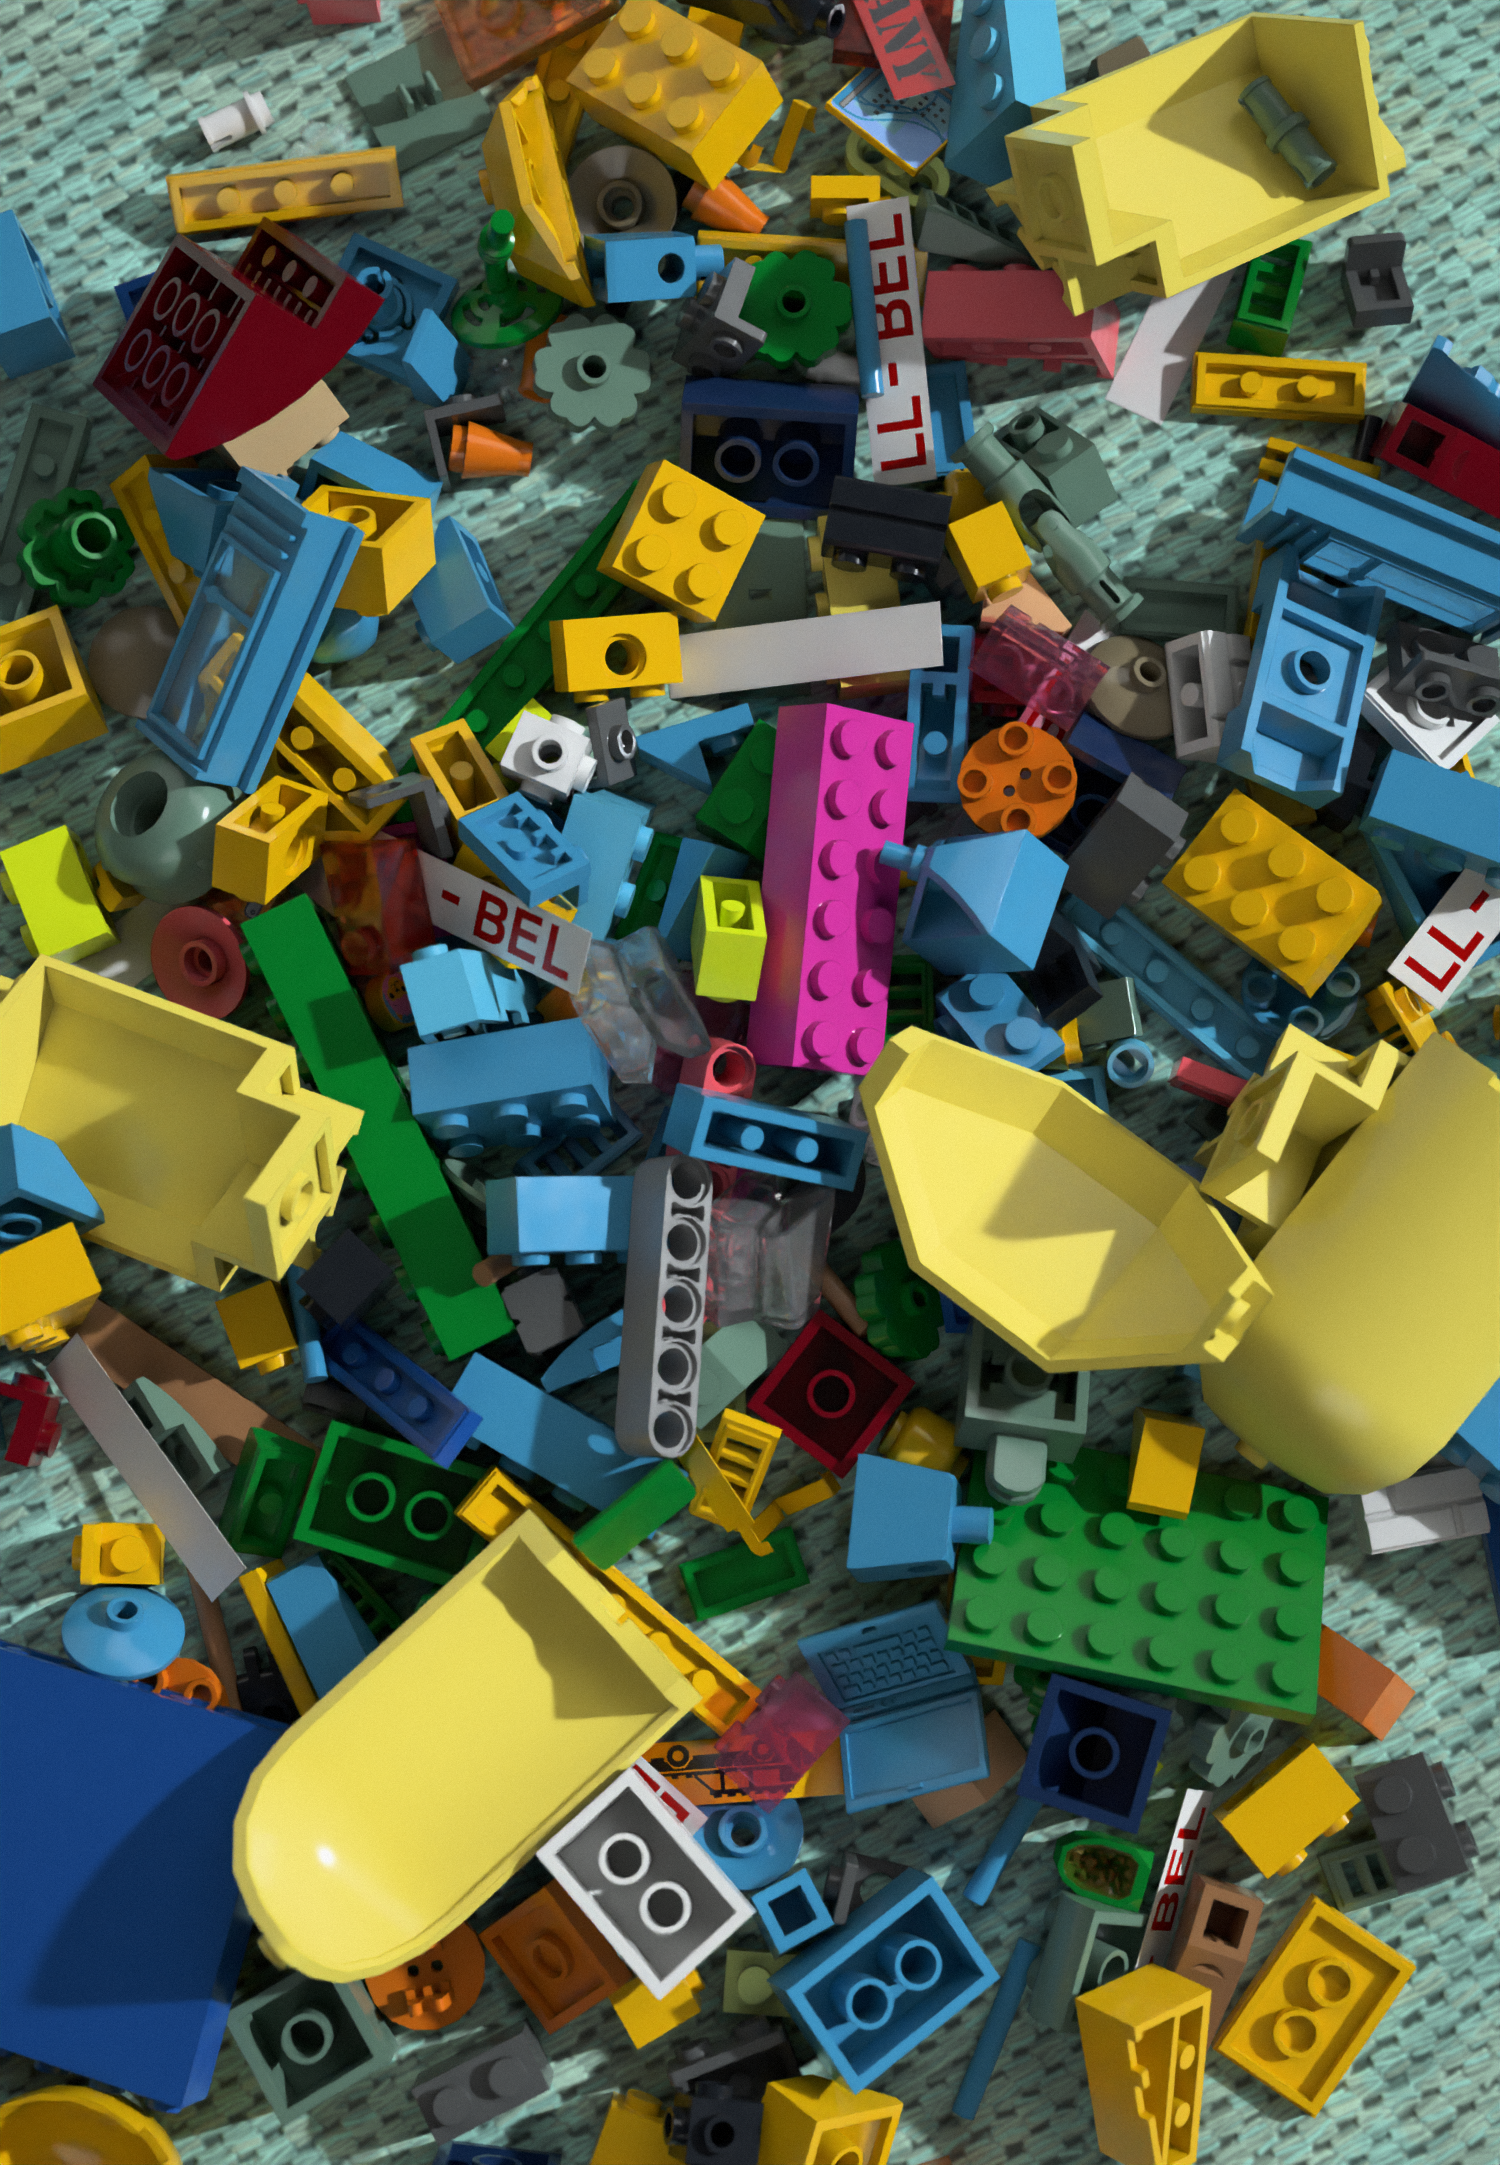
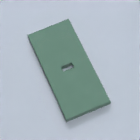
[715,517,811,700]

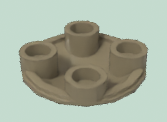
[88,605,180,720]

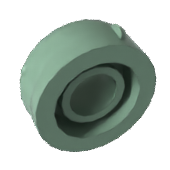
[94,749,246,905]

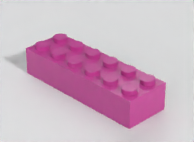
[746,703,914,1076]

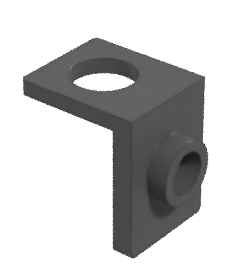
[423,393,507,494]
[586,697,638,788]
[348,772,454,859]
[822,1850,913,1926]

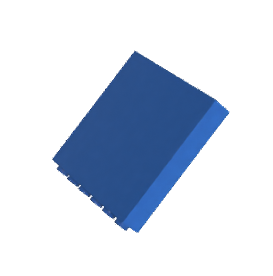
[0,1639,292,2113]

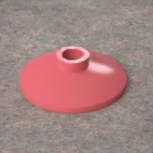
[151,905,250,1019]

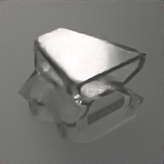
[569,926,711,1084]
[704,1172,835,1330]

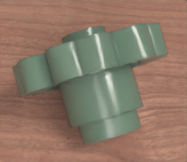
[532,313,651,433]
[1175,1698,1281,1787]

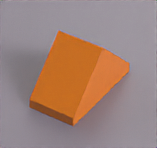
[1317,1624,1416,1742]

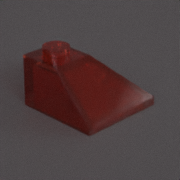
[319,839,436,975]

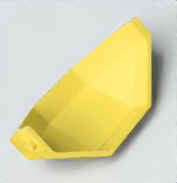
[858,1026,1274,1373]

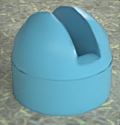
[1106,1038,1154,1089]

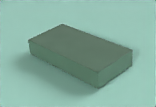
[1118,576,1240,641]

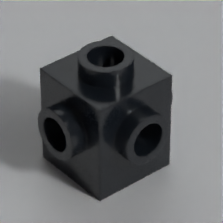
[663,2080,764,2165]

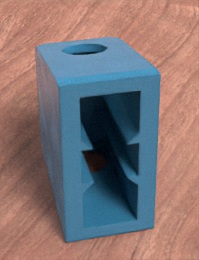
[583,231,725,303]
[846,1454,994,1583]

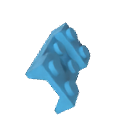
[1216,543,1386,810]

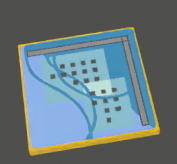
[824,56,953,178]

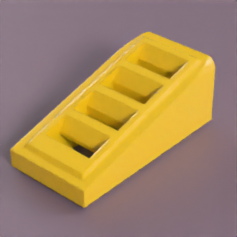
[688,1408,783,1532]

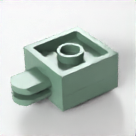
[953,1315,1091,1506]

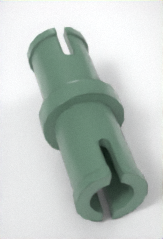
[1238,75,1338,190]

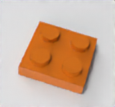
[477,1878,633,2035]

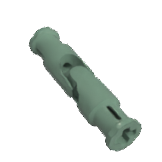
[950,421,1144,633]

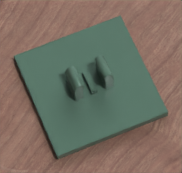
[344,26,493,174]

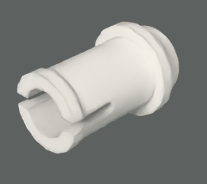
[197,90,275,153]
[805,351,861,395]

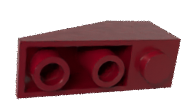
[1368,401,1500,520]

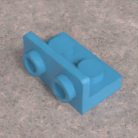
[458,791,591,909]

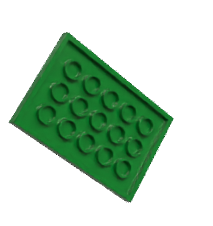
[944,1447,1329,1725]

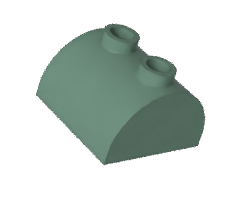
[1027,1888,1151,2034]

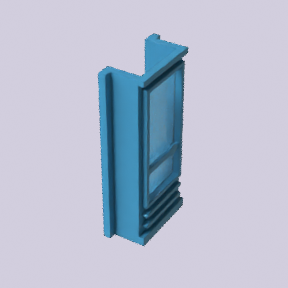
[1235,447,1500,645]
[135,466,365,795]

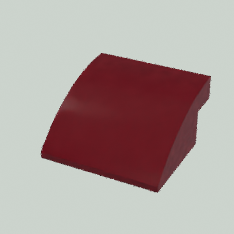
[92,216,385,460]

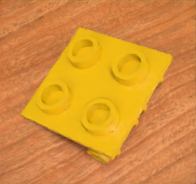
[1364,977,1460,1058]

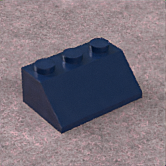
[679,375,859,520]

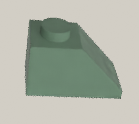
[696,1304,789,1430]

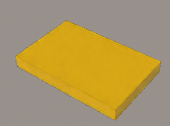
[1211,1893,1417,2119]

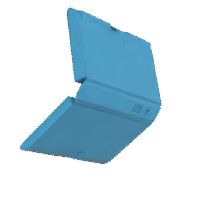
[797,1599,990,1814]

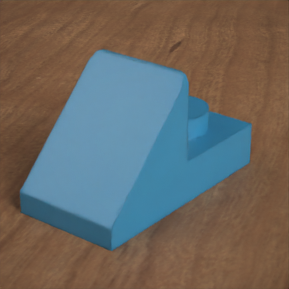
[636,703,755,795]

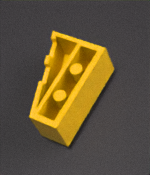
[0,1222,102,1353]
[1075,1962,1212,2165]

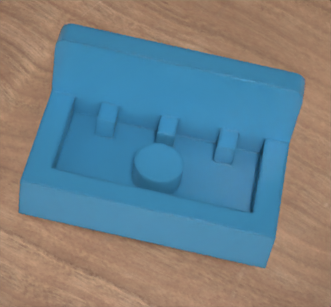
[933,972,1065,1071]

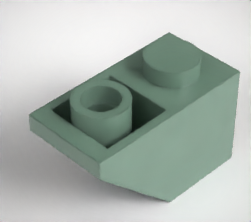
[994,406,1118,529]

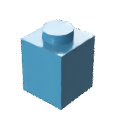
[749,1868,834,1960]

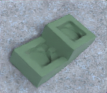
[121,1376,230,1497]

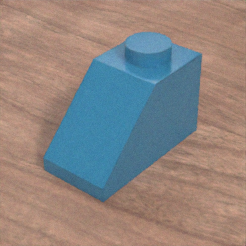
[411,515,516,664]

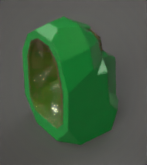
[1052,1830,1155,1913]

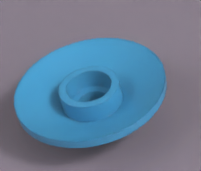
[61,1584,185,1681]
[693,1798,803,1892]

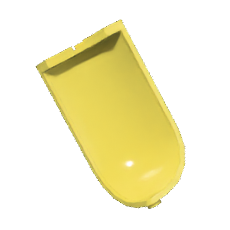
[1199,1031,1500,1495]
[233,1509,703,1984]

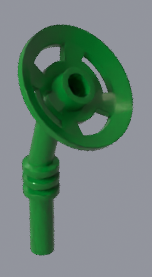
[451,209,564,350]

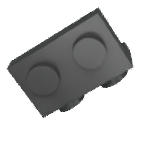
[671,257,767,378]
[1354,1752,1480,1895]
[667,2014,803,2102]

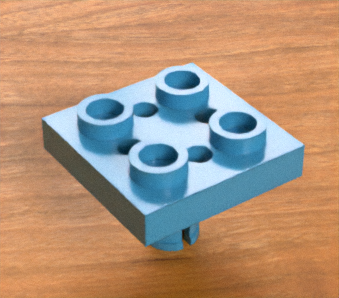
[338,232,460,388]

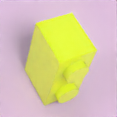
[0,825,121,964]
[690,875,767,1003]

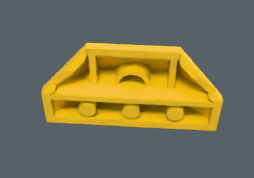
[478,74,596,308]
[200,633,408,842]

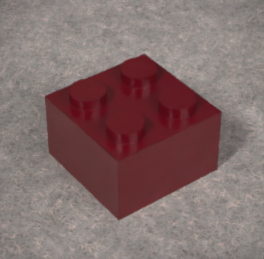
[746,1309,916,1480]

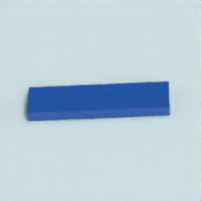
[320,1320,484,1469]

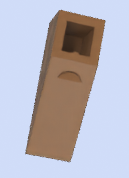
[1165,1871,1265,2054]

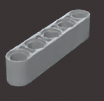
[615,1154,713,1458]

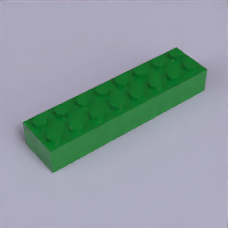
[238,893,519,1362]

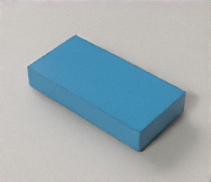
[922,360,975,483]

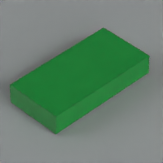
[678,1525,810,1622]

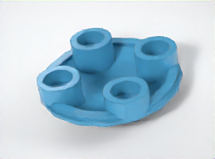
[1240,957,1361,1042]

